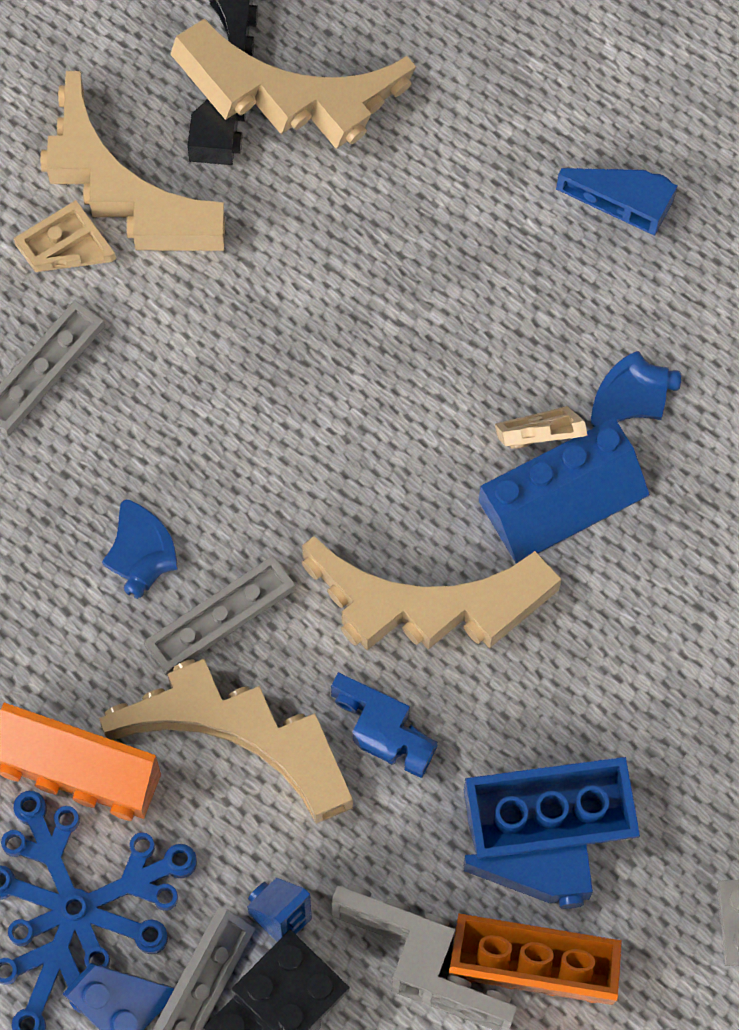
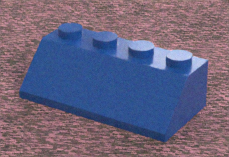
[478,417,650,564]
[463,757,640,859]

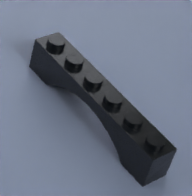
[187,0,258,165]

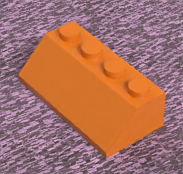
[0,702,161,821]
[449,913,622,1005]

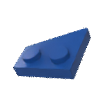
[62,963,174,1030]

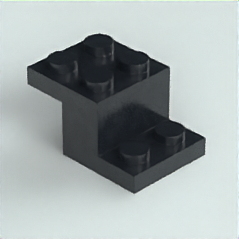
[203,929,350,1030]

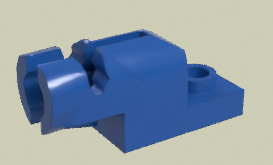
[331,672,438,778]

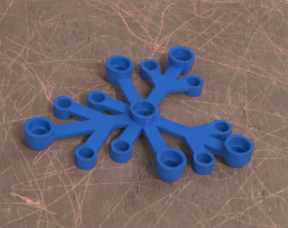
[0,791,197,1030]

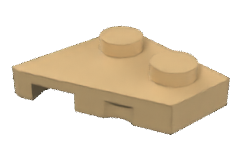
[13,200,116,272]
[495,406,588,449]

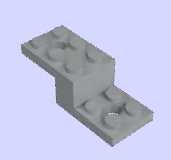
[332,884,518,1030]

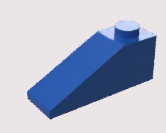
[556,168,678,236]
[463,845,593,909]
[247,877,312,942]

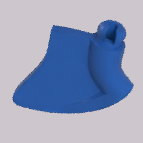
[591,351,681,427]
[102,499,178,599]

